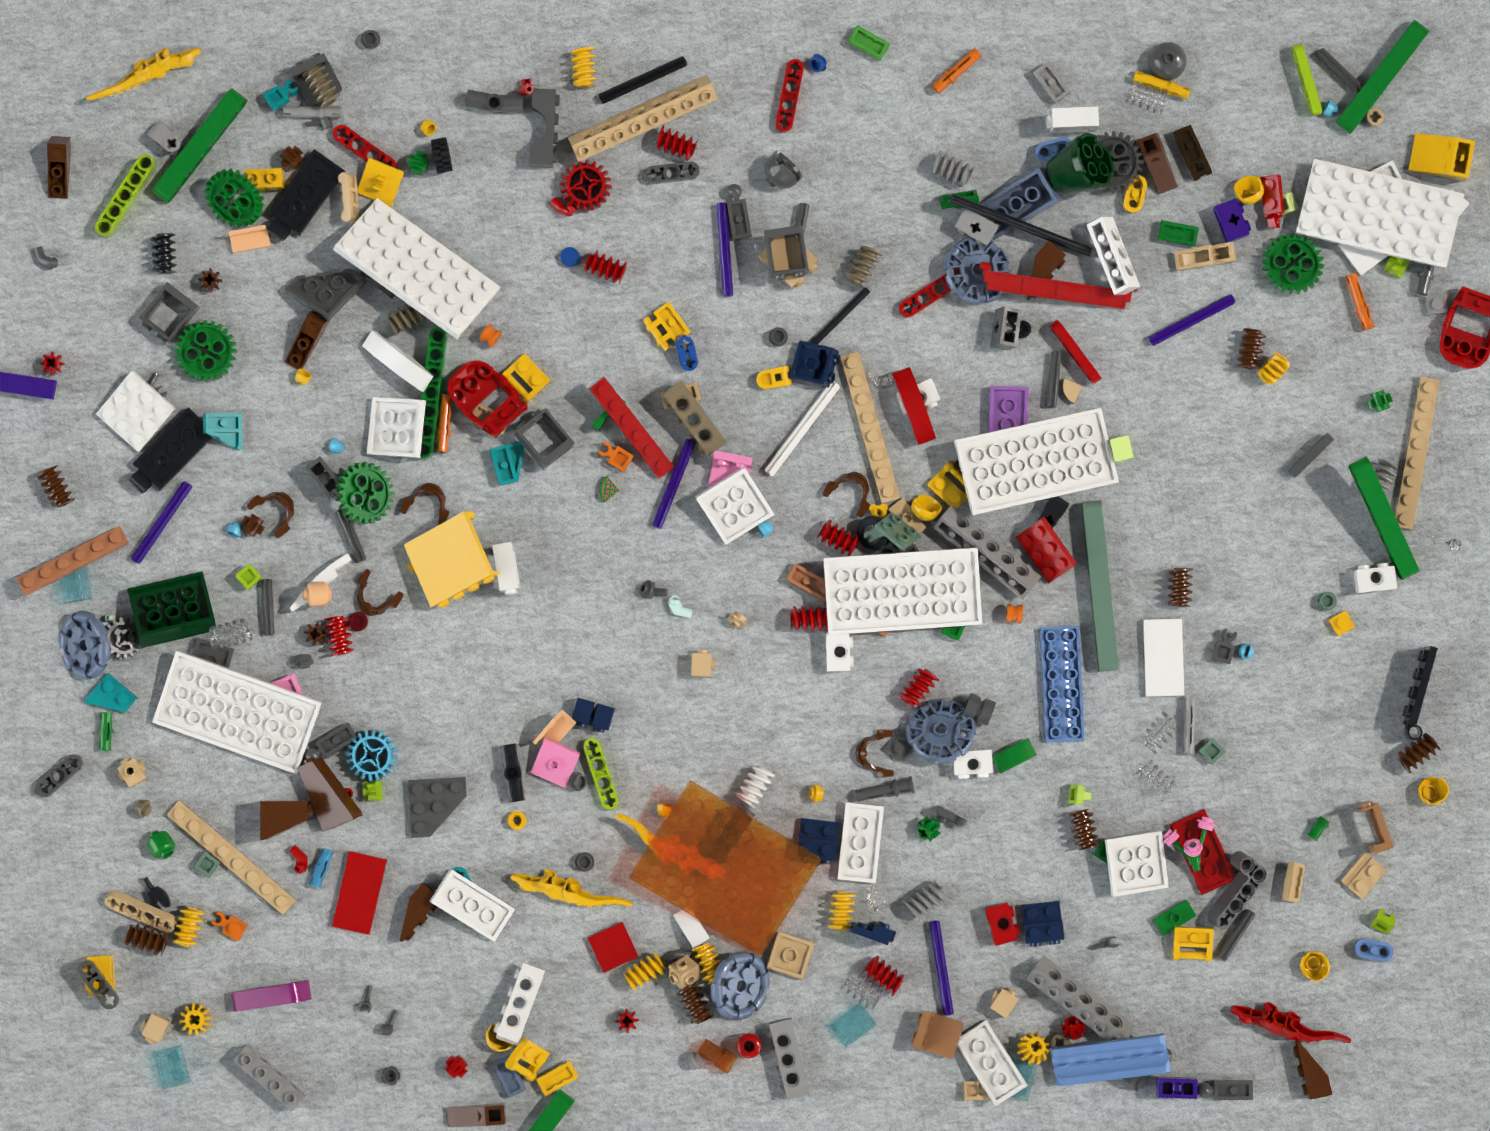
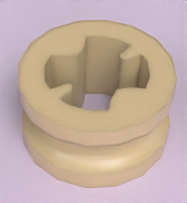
[1365,108,1384,127]

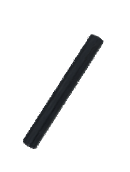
[599,56,687,104]

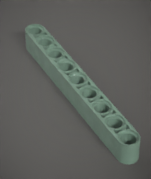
[1081,500,1118,672]

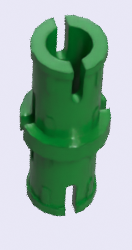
[98,712,114,751]

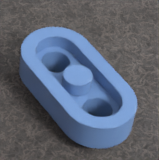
[1035,137,1071,162]
[1354,938,1393,962]

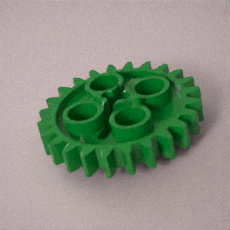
[205,168,265,228]
[1261,233,1324,295]
[174,320,238,383]
[335,462,394,525]

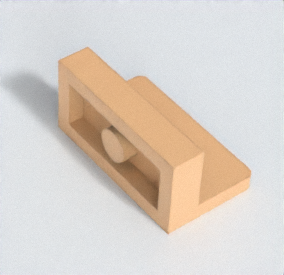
[228,225,271,253]
[533,710,576,745]

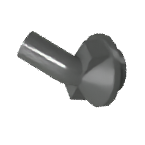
[640,580,668,599]

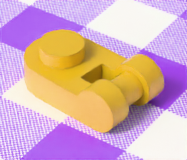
[756,366,792,390]

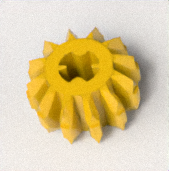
[1257,353,1290,385]
[179,1003,212,1036]
[1017,1032,1050,1065]

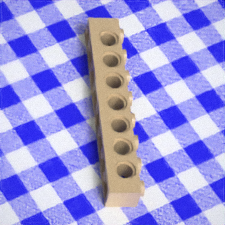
[567,75,718,162]

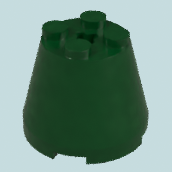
[1045,133,1114,194]

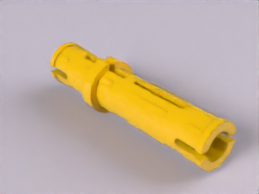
[1133,71,1191,100]

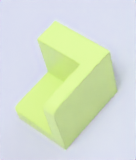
[1110,435,1134,463]

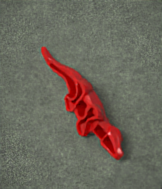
[1230,1002,1351,1043]

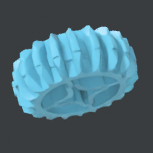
[346,729,398,781]

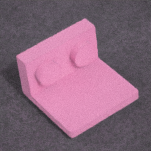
[708,451,752,488]

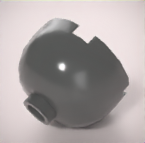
[1148,42,1187,81]
[765,151,802,189]

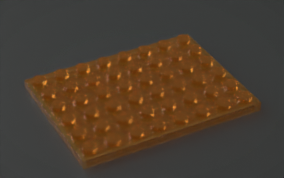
[629,780,822,956]

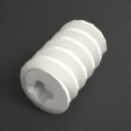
[736,766,775,808]

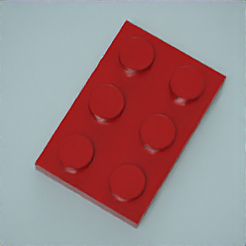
[1016,517,1077,584]

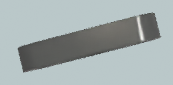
[644,161,700,184]
[1288,433,1334,478]
[35,754,83,797]
[78,960,119,1009]

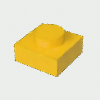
[1328,610,1355,636]

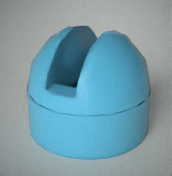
[1322,100,1338,117]
[329,437,346,454]
[757,521,773,538]
[226,522,243,538]
[1238,644,1254,659]

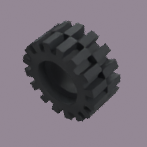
[431,137,453,174]

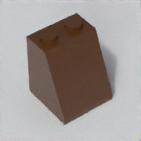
[260,801,314,840]

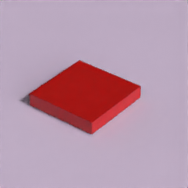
[588,922,639,973]

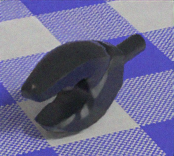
[143,877,171,910]

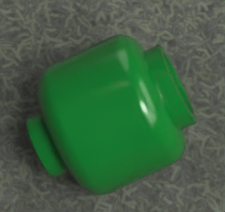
[147,830,176,860]

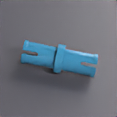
[309,848,334,888]

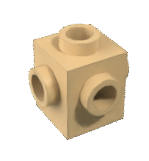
[117,757,149,788]
[669,955,700,989]

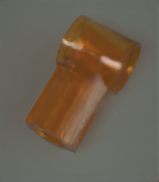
[697,1038,739,1074]

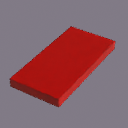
[1169,809,1235,895]
[332,851,388,935]

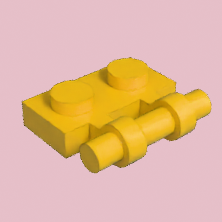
[643,301,691,352]

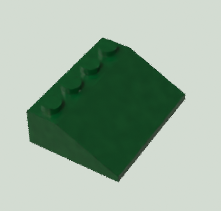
[127,571,217,648]

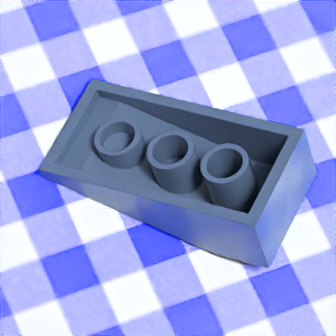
[980,167,1062,240]

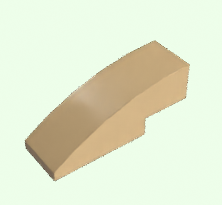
[1174,242,1237,271]

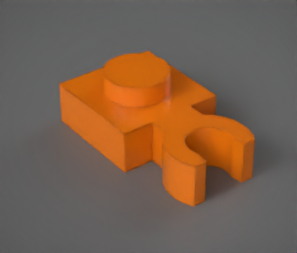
[598,442,634,472]
[211,911,248,941]

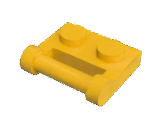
[502,353,551,404]
[927,460,968,509]
[1172,926,1214,962]
[505,1037,550,1082]

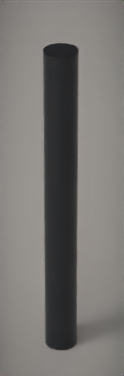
[811,287,870,344]

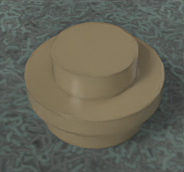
[134,799,152,818]

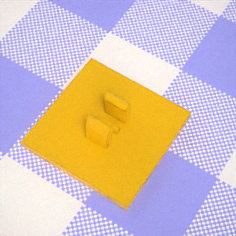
[358,157,404,207]

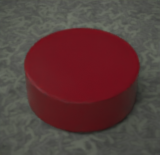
[349,612,368,631]

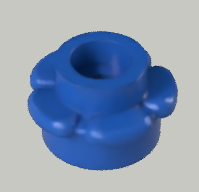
[809,54,827,72]

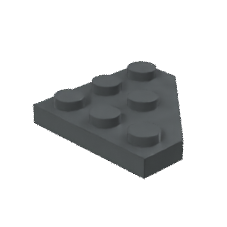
[285,269,366,321]
[408,777,467,838]

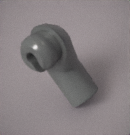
[33,246,58,270]

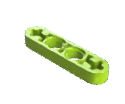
[1291,43,1322,116]
[583,738,619,810]

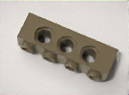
[662,380,727,456]

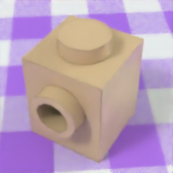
[691,650,715,677]
[989,987,1019,1018]
[141,1013,171,1044]

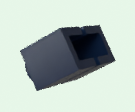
[572,698,615,733]

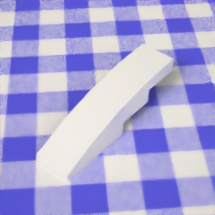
[362,330,433,392]
[290,553,353,612]

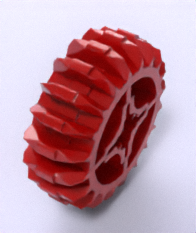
[560,160,612,212]

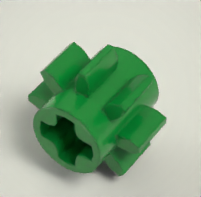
[408,150,430,175]
[1368,390,1393,413]
[917,816,940,841]

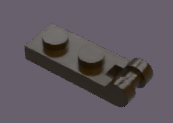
[1173,124,1212,181]

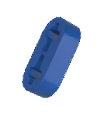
[675,334,698,371]

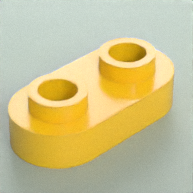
[1123,175,1147,213]

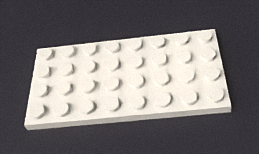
[1296,159,1464,269]
[333,198,500,340]
[954,408,1119,516]
[823,547,982,635]
[153,650,322,774]

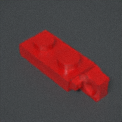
[1260,174,1284,229]

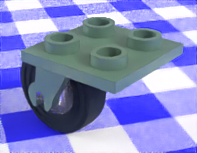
[857,512,921,551]

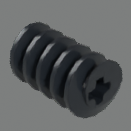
[151,233,177,274]

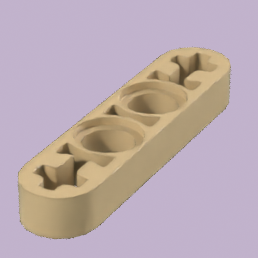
[105,890,177,933]

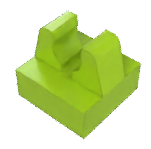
[1383,256,1410,279]
[235,563,263,590]
[362,781,383,801]
[1068,784,1092,805]
[1370,908,1396,935]

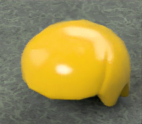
[1234,175,1264,204]
[911,494,942,521]
[1418,776,1449,806]
[1300,950,1330,982]
[485,1023,514,1052]

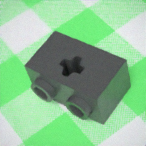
[990,306,1022,350]
[305,456,341,499]

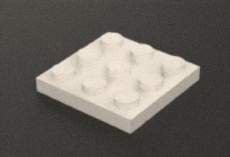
[96,371,176,452]
[367,397,426,458]
[695,466,775,544]
[1105,830,1169,897]

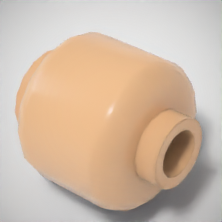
[303,581,331,607]

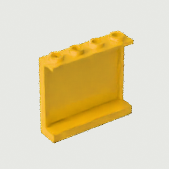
[404,511,500,609]

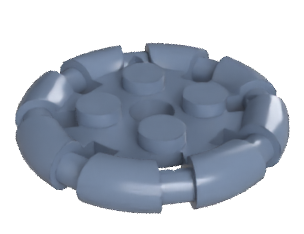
[944,237,1011,304]
[59,611,110,680]
[906,698,976,764]
[711,951,770,1020]

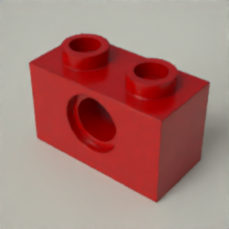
[984,902,1020,946]

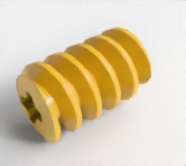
[571,47,597,88]
[827,890,856,931]
[172,905,205,948]
[691,941,724,985]
[623,952,666,991]

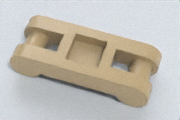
[338,172,360,223]

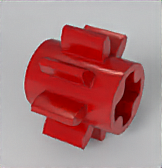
[40,351,65,376]
[615,1008,639,1033]
[1061,1016,1087,1040]
[444,1055,468,1079]

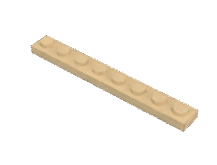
[841,351,900,504]
[1395,376,1440,530]
[167,800,296,915]

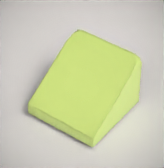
[1282,192,1299,216]

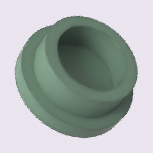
[1317,592,1337,611]

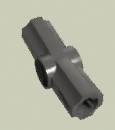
[465,89,524,113]

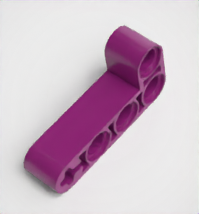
[231,980,312,1012]

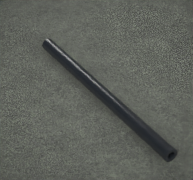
[949,193,1092,257]

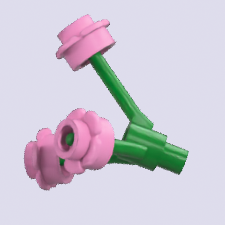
[1163,816,1216,871]

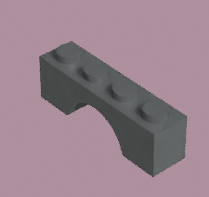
[529,88,560,168]

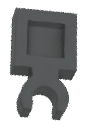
[1211,629,1237,665]
[886,732,913,761]
[934,805,968,827]

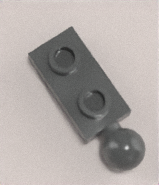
[727,184,752,240]
[305,722,359,760]
[1197,1080,1253,1100]

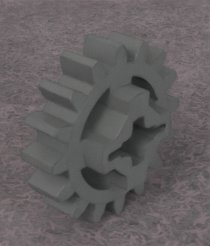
[105,617,141,659]

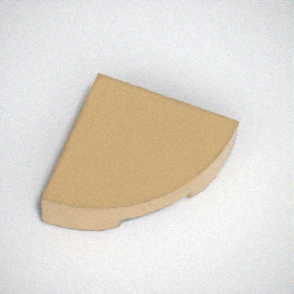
[1062,378,1082,404]

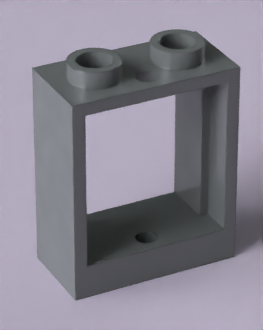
[764,225,809,281]
[140,282,200,343]
[514,408,575,470]

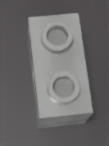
[955,209,1001,246]

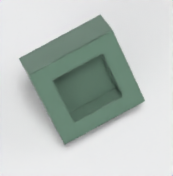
[1198,738,1226,765]
[194,851,221,878]

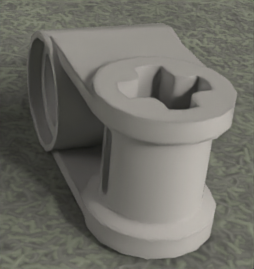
[146,120,184,156]

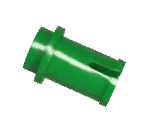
[1307,816,1330,841]

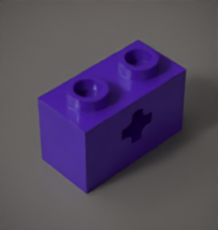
[1213,199,1251,243]
[1156,1076,1198,1099]

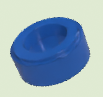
[561,247,580,267]

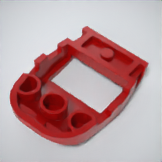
[1439,286,1490,369]
[448,360,528,439]

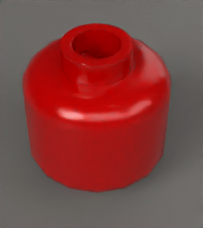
[737,1033,762,1059]

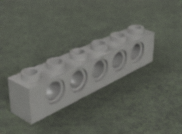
[933,505,1041,600]
[1026,955,1136,1041]

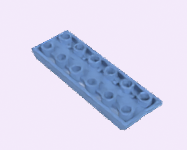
[1040,626,1085,743]
[1050,1033,1171,1086]

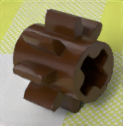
[280,146,304,170]
[198,268,223,293]
[241,514,265,537]
[303,623,328,646]

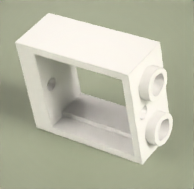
[1046,106,1099,134]
[492,542,521,595]

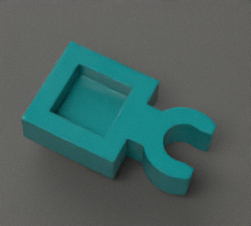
[263,80,299,112]

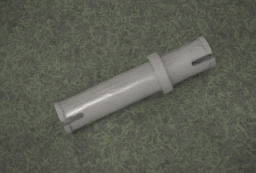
[283,104,342,119]
[1183,696,1198,754]

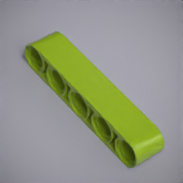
[95,154,156,238]

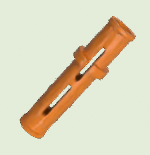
[932,48,982,94]
[1345,273,1375,331]
[435,394,452,453]

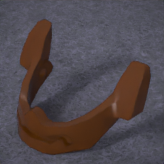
[823,472,870,518]
[400,483,449,525]
[247,492,294,539]
[357,569,403,616]
[856,729,894,777]

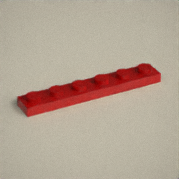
[588,377,674,479]

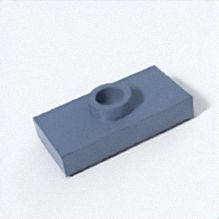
[492,1055,526,1098]

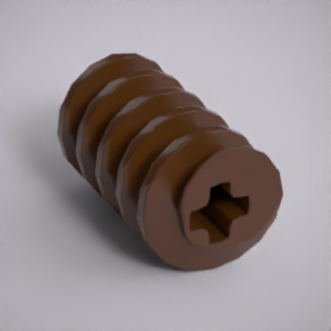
[1237,328,1267,370]
[37,465,75,508]
[1168,568,1193,607]
[1398,733,1441,774]
[1069,809,1100,850]
[125,923,168,956]
[677,981,714,1024]

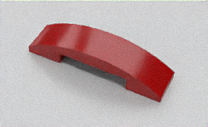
[892,367,936,445]

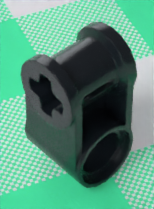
[1038,497,1070,528]

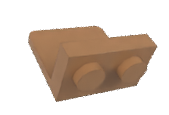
[912,1010,964,1059]

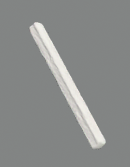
[764,381,840,476]

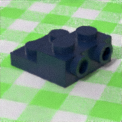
[789,340,841,388]
[797,818,839,864]
[1021,901,1064,947]
[850,921,896,945]

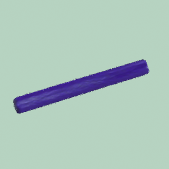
[717,202,733,297]
[1149,294,1235,346]
[652,439,696,529]
[131,481,192,564]
[929,920,954,1016]

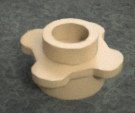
[728,611,747,629]

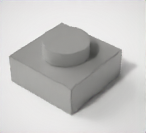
[1425,294,1448,316]

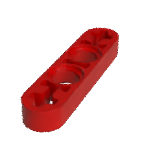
[776,59,804,133]
[333,125,397,168]
[899,269,959,318]
[1049,320,1102,385]

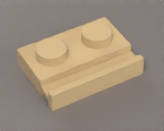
[1340,852,1387,899]

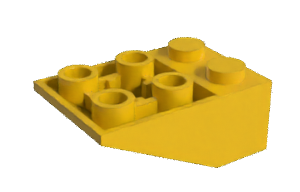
[1408,133,1475,182]

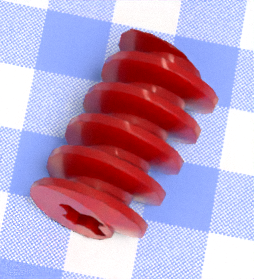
[656,126,698,161]
[584,250,627,284]
[816,519,858,556]
[790,606,828,631]
[325,616,354,657]
[898,668,940,710]
[861,955,904,996]

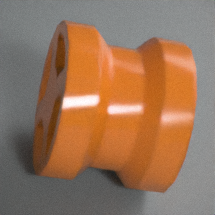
[479,324,502,348]
[1006,604,1023,624]

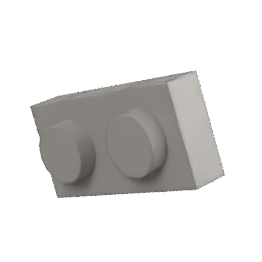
[1032,61,1071,104]

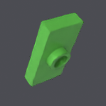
[848,25,890,61]

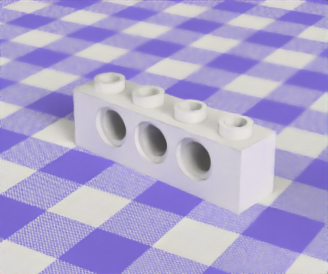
[1087,217,1140,295]
[494,963,545,1046]

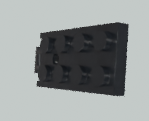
[267,149,346,241]
[129,407,213,494]
[1402,646,1438,740]

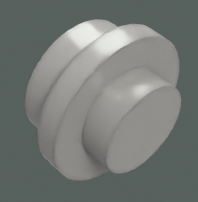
[686,1051,704,1070]

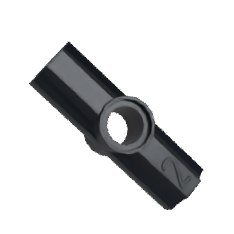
[500,743,526,803]

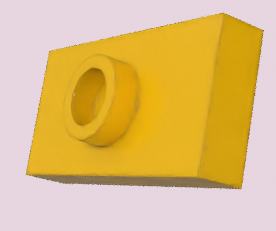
[536,1060,579,1096]

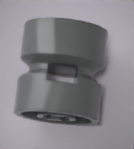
[962,693,996,725]

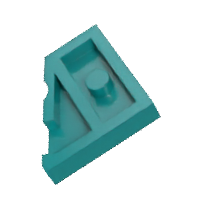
[203,413,243,450]
[489,441,524,487]
[84,673,138,713]

